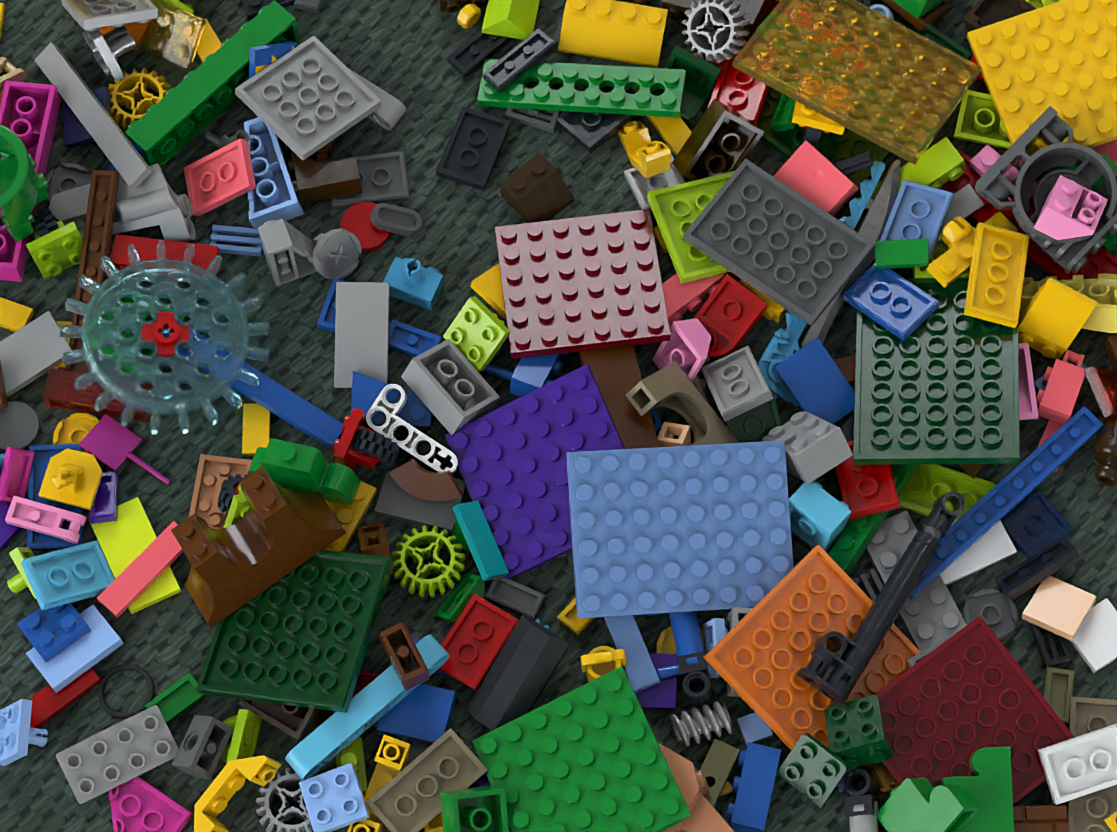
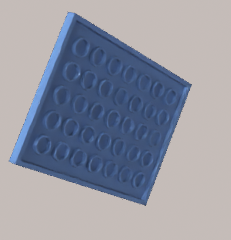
[566,440,794,619]

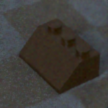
[672,99,764,181]

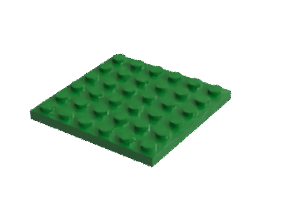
[472,666,693,832]

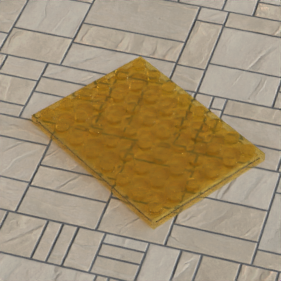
[732,0,981,165]

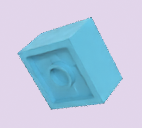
[788,481,851,552]

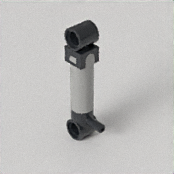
[844,768,881,832]

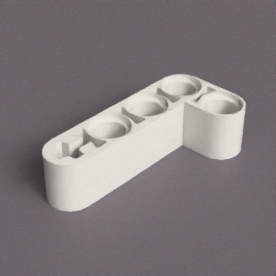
[366,384,458,474]

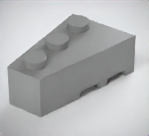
[257,218,317,286]

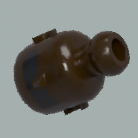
[1092,418,1117,486]

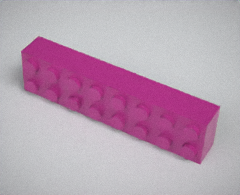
[0,80,61,282]

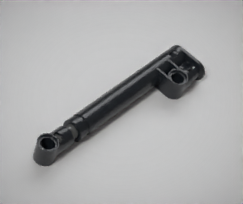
[797,491,965,704]

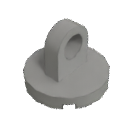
[312,228,362,279]

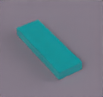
[452,501,509,581]

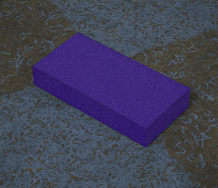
[89,471,119,524]

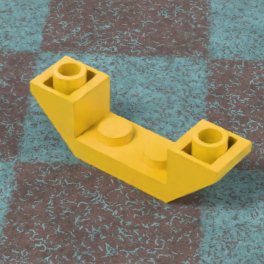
[617,121,671,178]
[347,734,411,832]
[194,755,281,832]

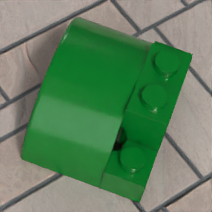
[0,125,49,243]

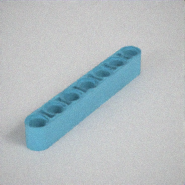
[285,634,450,780]

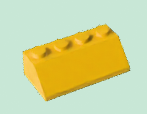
[558,0,668,68]

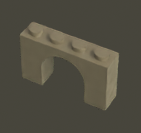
[625,362,739,446]

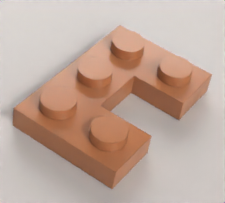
[189,454,252,529]

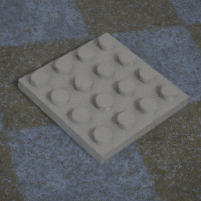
[235,36,381,161]

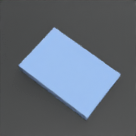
[26,605,124,693]

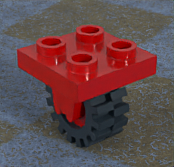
[332,408,400,471]

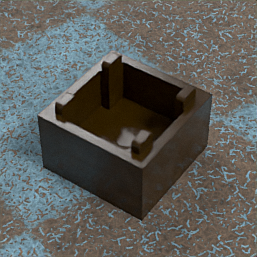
[964,0,1036,31]

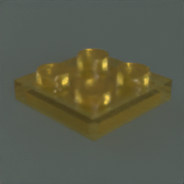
[143,1,206,69]

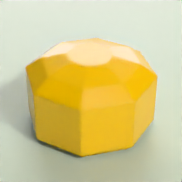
[457,3,481,29]

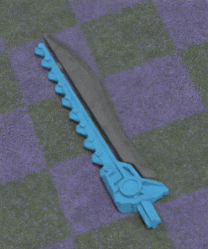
[757,159,901,407]

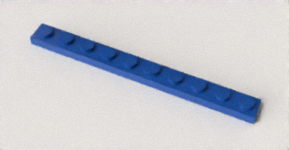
[909,406,1104,601]

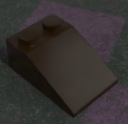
[238,699,334,741]

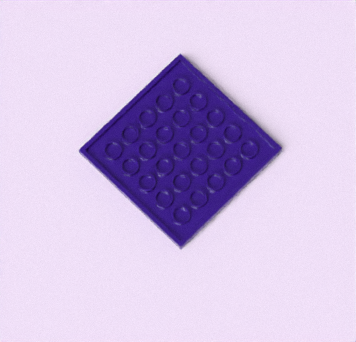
[445,364,626,580]

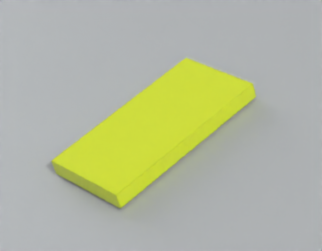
[89,497,181,614]

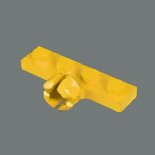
[926,211,1018,288]

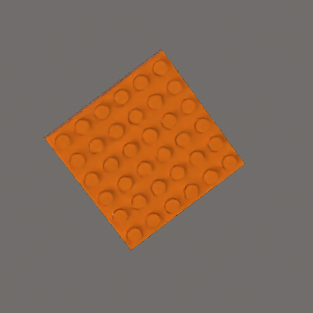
[703,544,920,750]

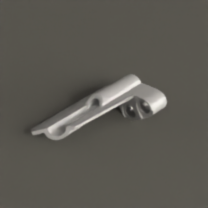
[48,164,196,242]

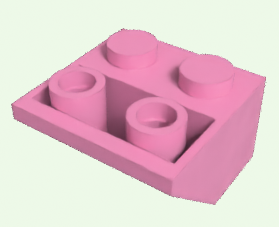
[1034,175,1108,240]

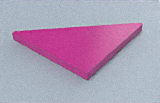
[108,776,193,832]

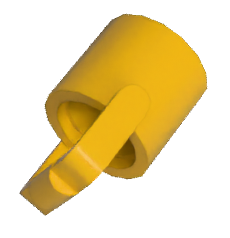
[581,646,626,682]

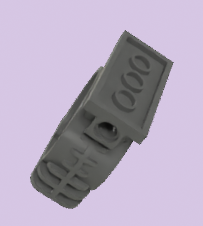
[975,106,1117,274]

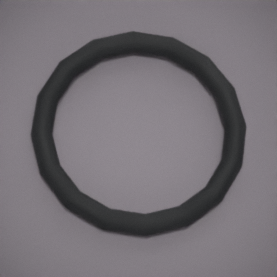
[98,664,155,719]

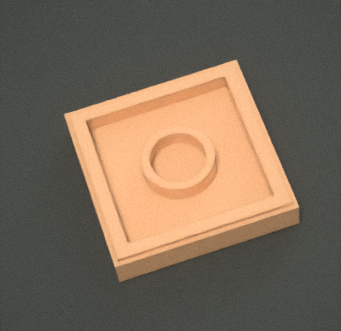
[1022,576,1096,641]

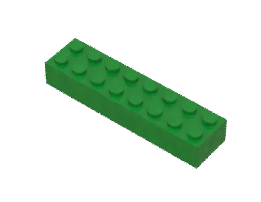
[125,0,301,167]

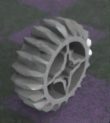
[681,0,750,62]
[256,767,313,832]

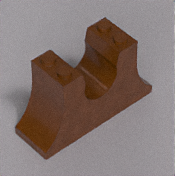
[171,466,346,627]

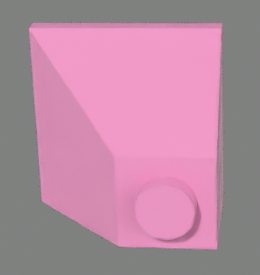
[652,318,711,382]

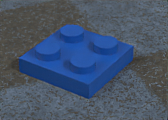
[17,603,91,662]

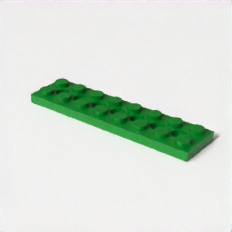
[477,59,687,118]

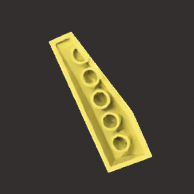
[1020,273,1117,333]

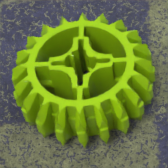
[392,525,465,598]

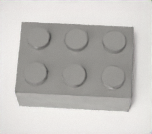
[401,339,500,435]
[762,411,853,484]

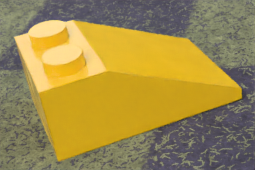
[1018,277,1097,360]

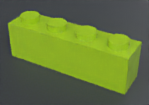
[860,137,966,200]

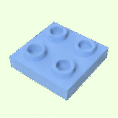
[0,699,48,766]
[299,763,370,832]

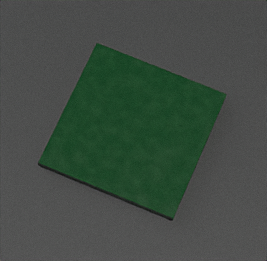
[196,550,394,713]

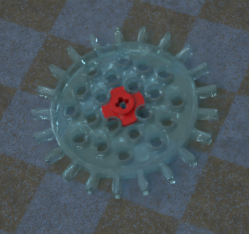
[60,240,270,434]

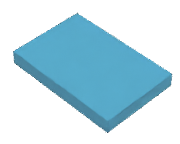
[21,540,115,610]

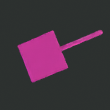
[78,414,171,485]

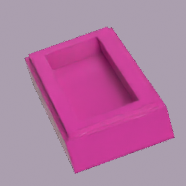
[0,446,35,502]

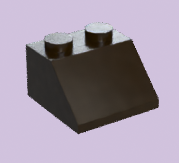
[500,152,574,223]

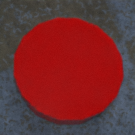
[340,202,392,252]

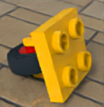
[792,79,851,146]

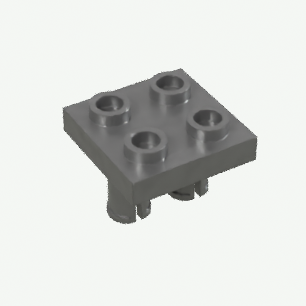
[82,26,137,82]

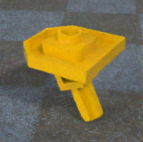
[38,448,103,510]

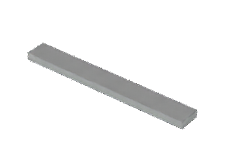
[35,42,152,189]

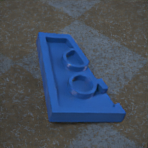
[351,371,432,427]

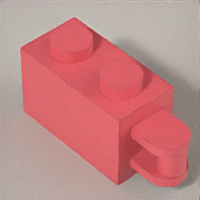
[1036,349,1087,425]

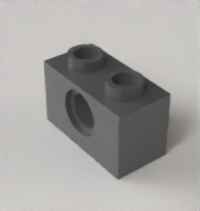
[172,715,233,780]

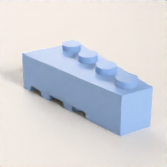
[244,117,304,229]

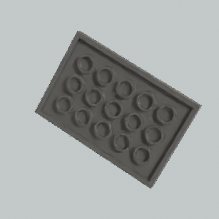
[683,158,874,326]

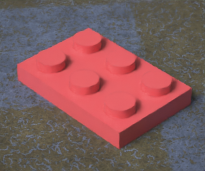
[184,138,256,216]

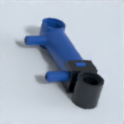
[647,611,713,707]

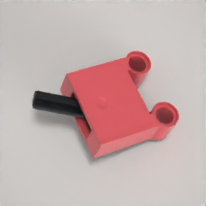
[773,140,874,217]

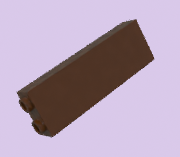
[577,345,659,449]

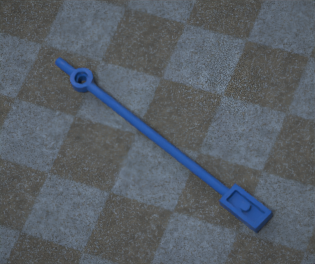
[389,320,679,439]

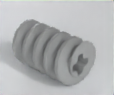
[670,701,732,747]

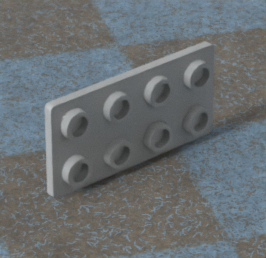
[56,705,179,804]

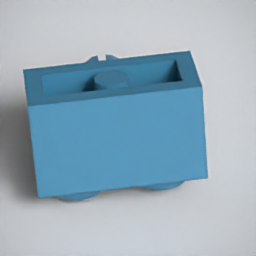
[383,257,445,311]

